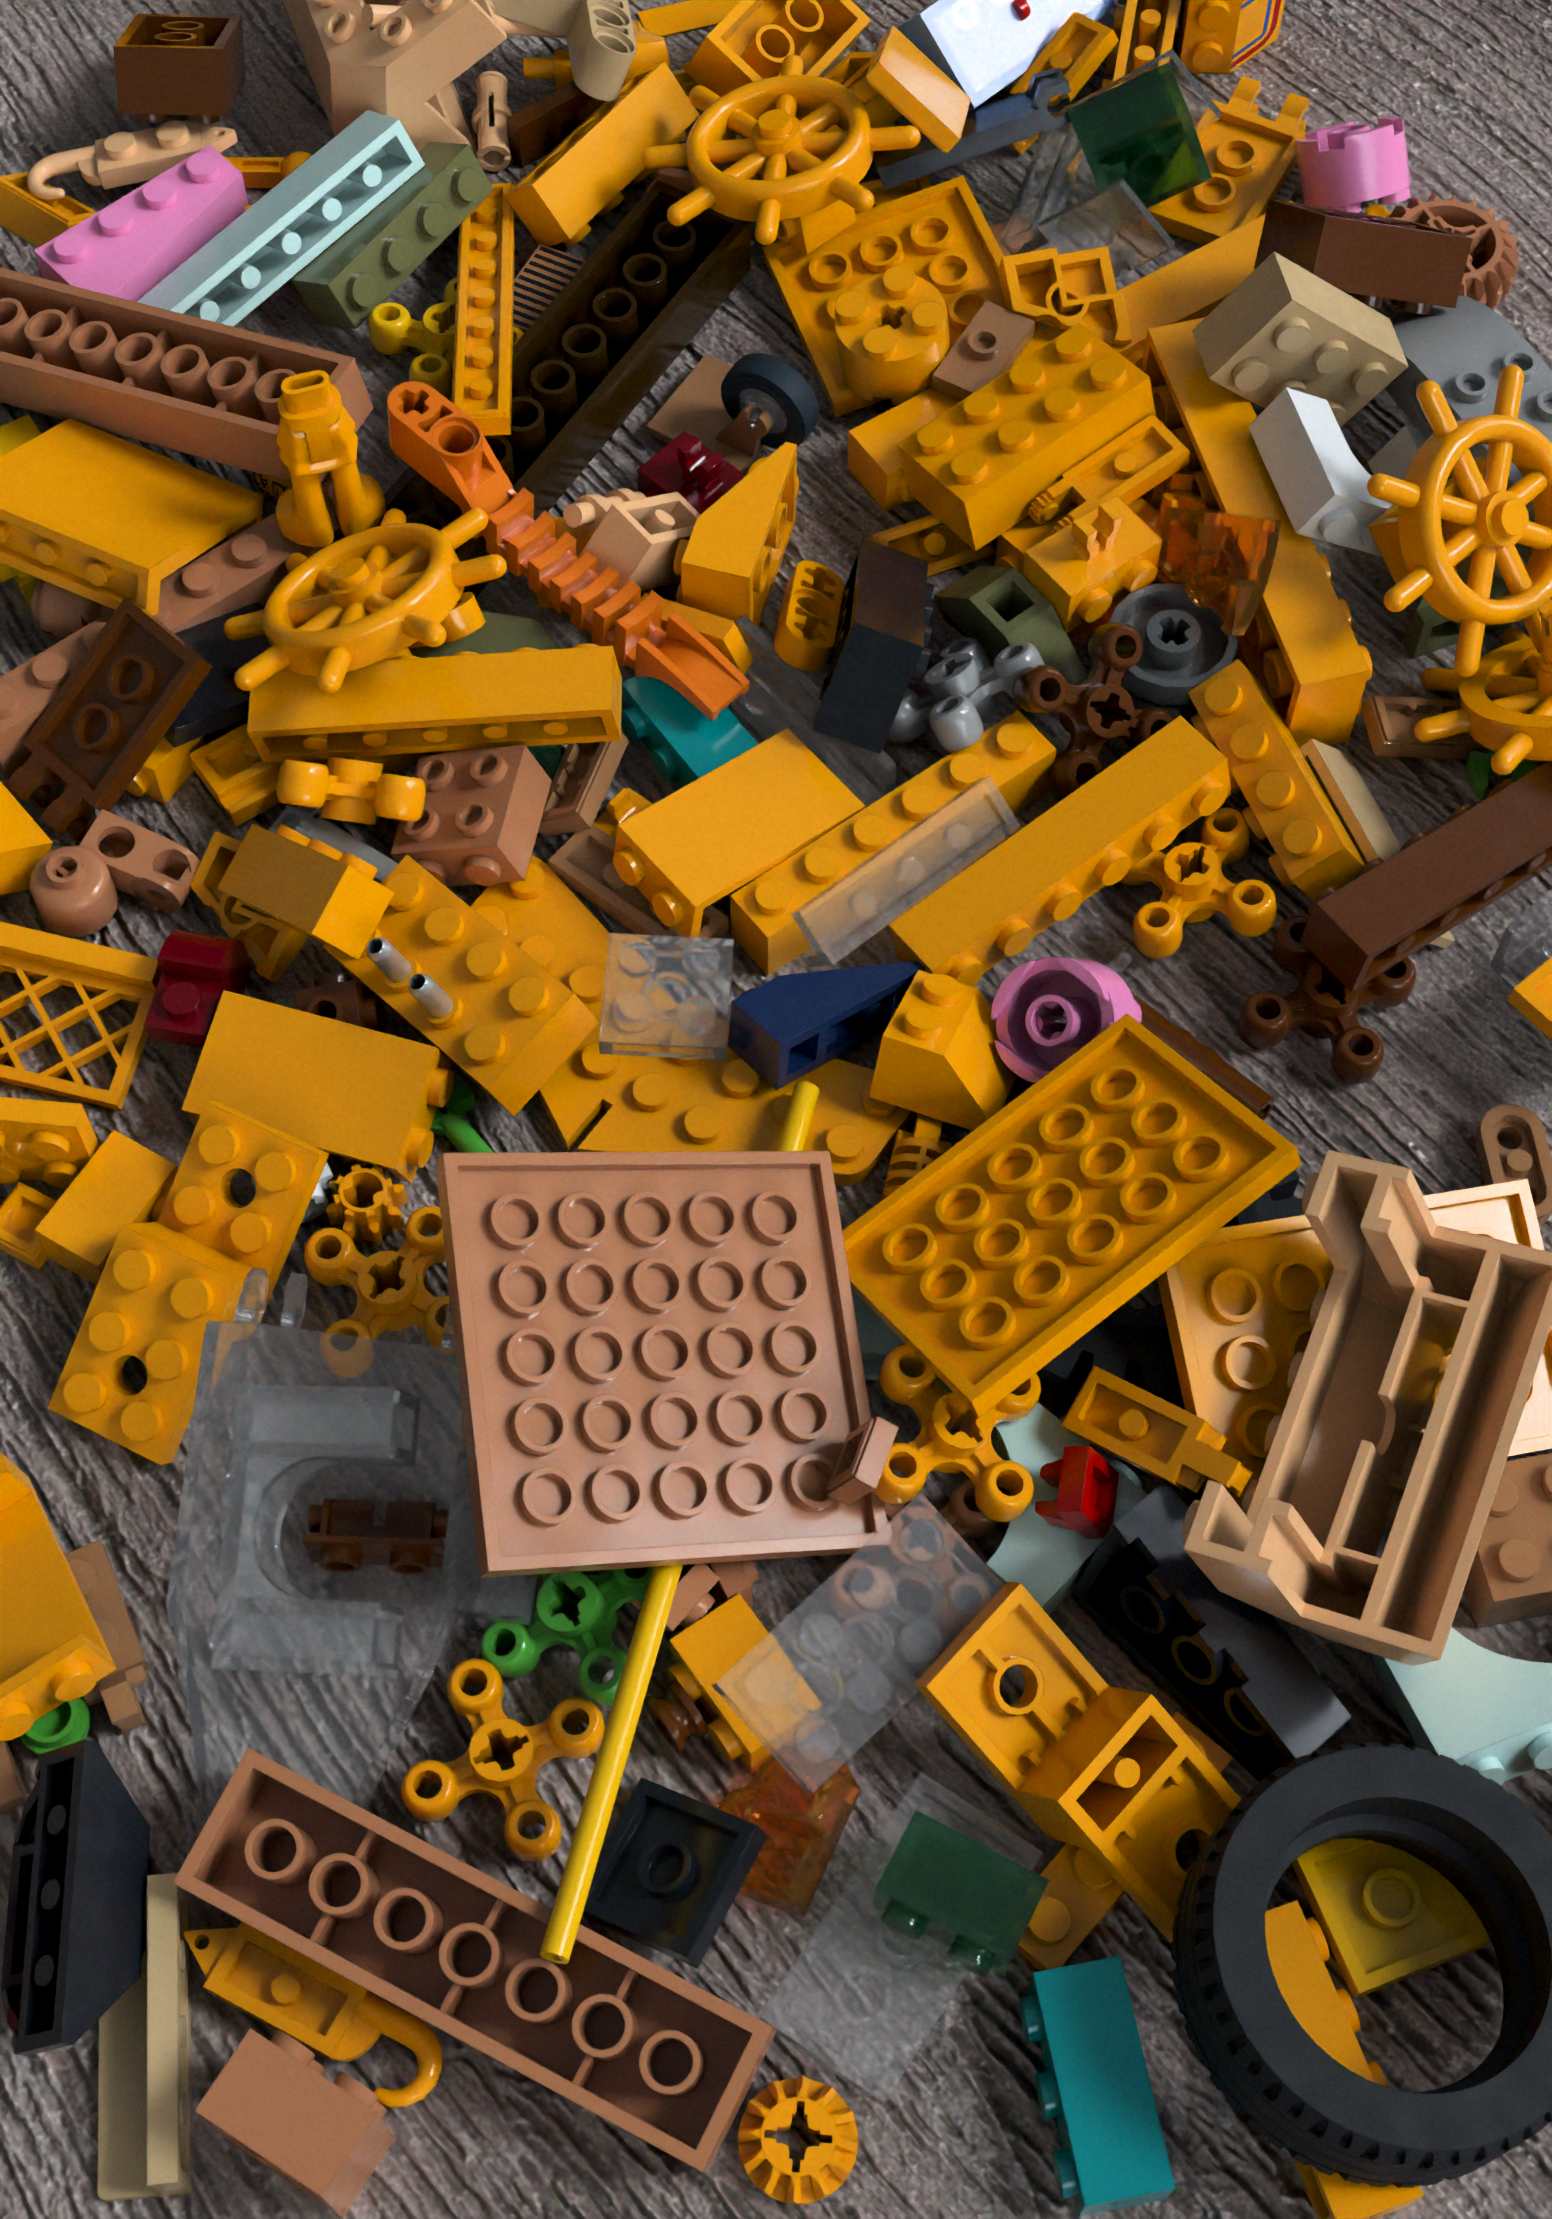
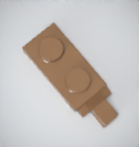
[65,1539,150,1735]

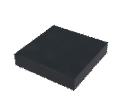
[582,1777,767,1969]

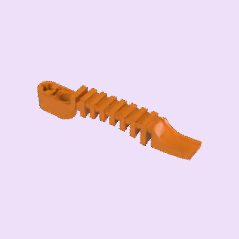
[387,381,750,722]

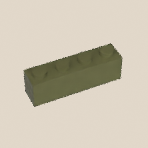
[290,142,494,329]

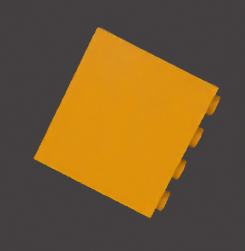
[0,418,264,616]

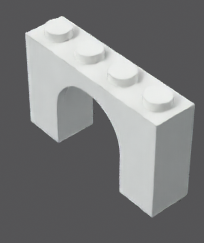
[1248,387,1426,557]

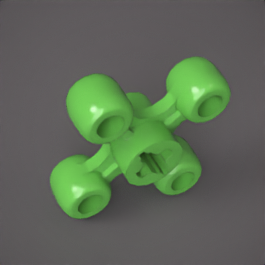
[480,1567,653,1706]

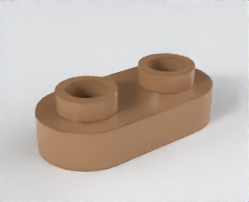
[1475,1104,1552,1226]

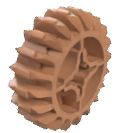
[1389,193,1519,311]

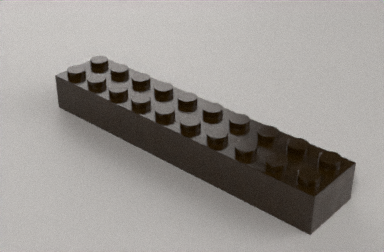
[375,180,750,598]

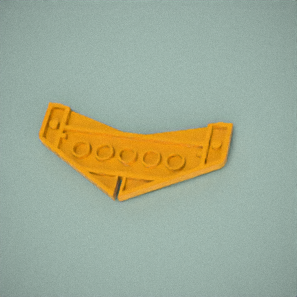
[470,855,917,1186]

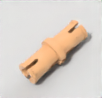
[472,71,513,172]

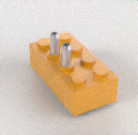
[322,855,600,1117]

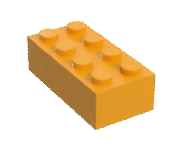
[897,322,1156,551]

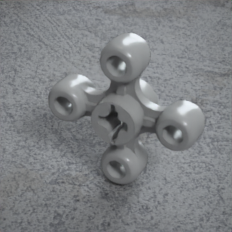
[887,637,1045,752]

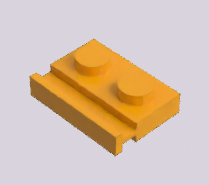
[189,722,328,827]

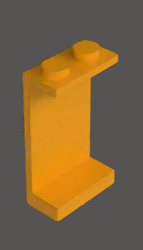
[613,728,866,944]
[181,990,454,1184]
[0,1452,117,1743]

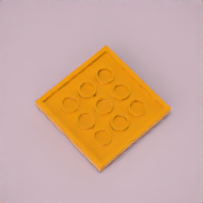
[762,175,1042,417]

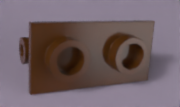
[302,1498,450,1575]

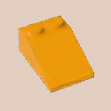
[674,442,797,651]

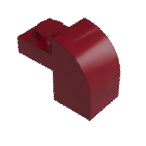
[144,930,252,1048]

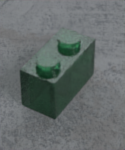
[873,1810,1050,1977]

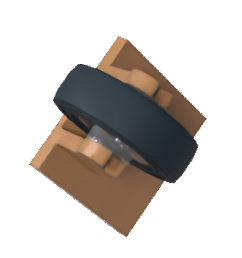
[646,353,820,474]

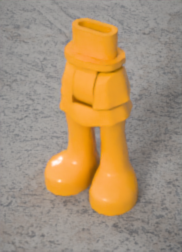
[275,370,386,548]

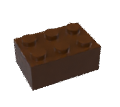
[113,14,246,124]
[1254,199,1473,315]

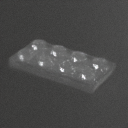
[711,1493,1004,1795]
[760,1772,1043,2108]

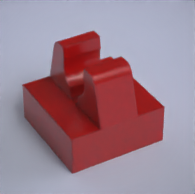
[1035,1445,1119,1539]

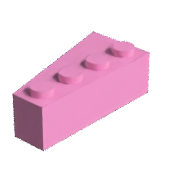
[34,145,249,302]

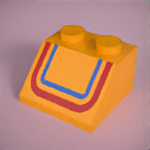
[1176,0,1285,74]

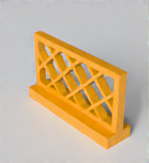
[0,921,162,1111]

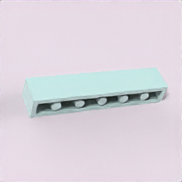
[137,110,425,327]

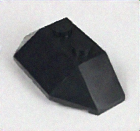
[0,1739,150,2056]

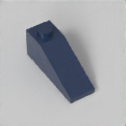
[728,961,925,1090]

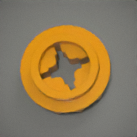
[738,2075,859,2204]

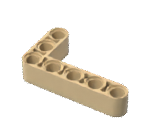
[491,0,637,101]

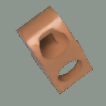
[79,809,201,912]

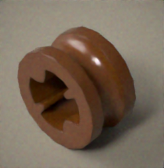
[644,1680,708,1753]

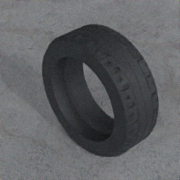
[1171,1742,1552,2188]

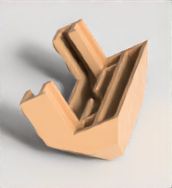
[283,0,507,159]
[1182,1150,1552,1666]

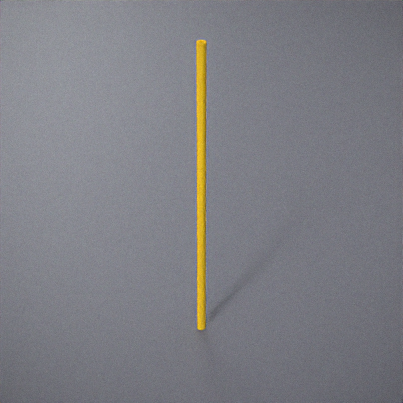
[539,1081,820,1964]

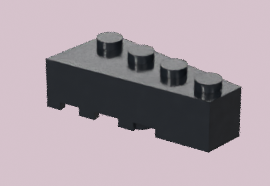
[812,538,934,754]
[1070,1481,1352,1782]

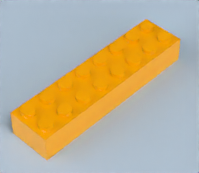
[1141,317,1372,748]

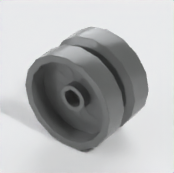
[1109,583,1238,728]

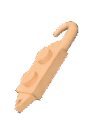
[27,120,238,200]

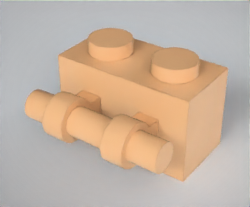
[563,488,700,591]

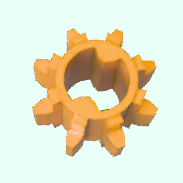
[325,1163,408,1246]

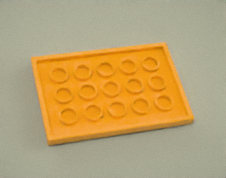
[842,1014,1302,1417]
[1157,1179,1552,1507]

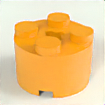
[834,265,951,405]

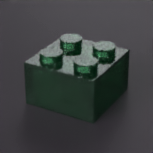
[1067,63,1212,224]

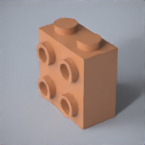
[390,745,552,887]

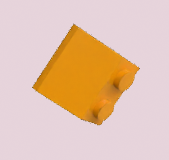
[869,970,1019,1131]

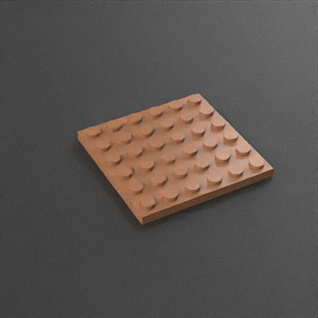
[435,1151,891,1578]

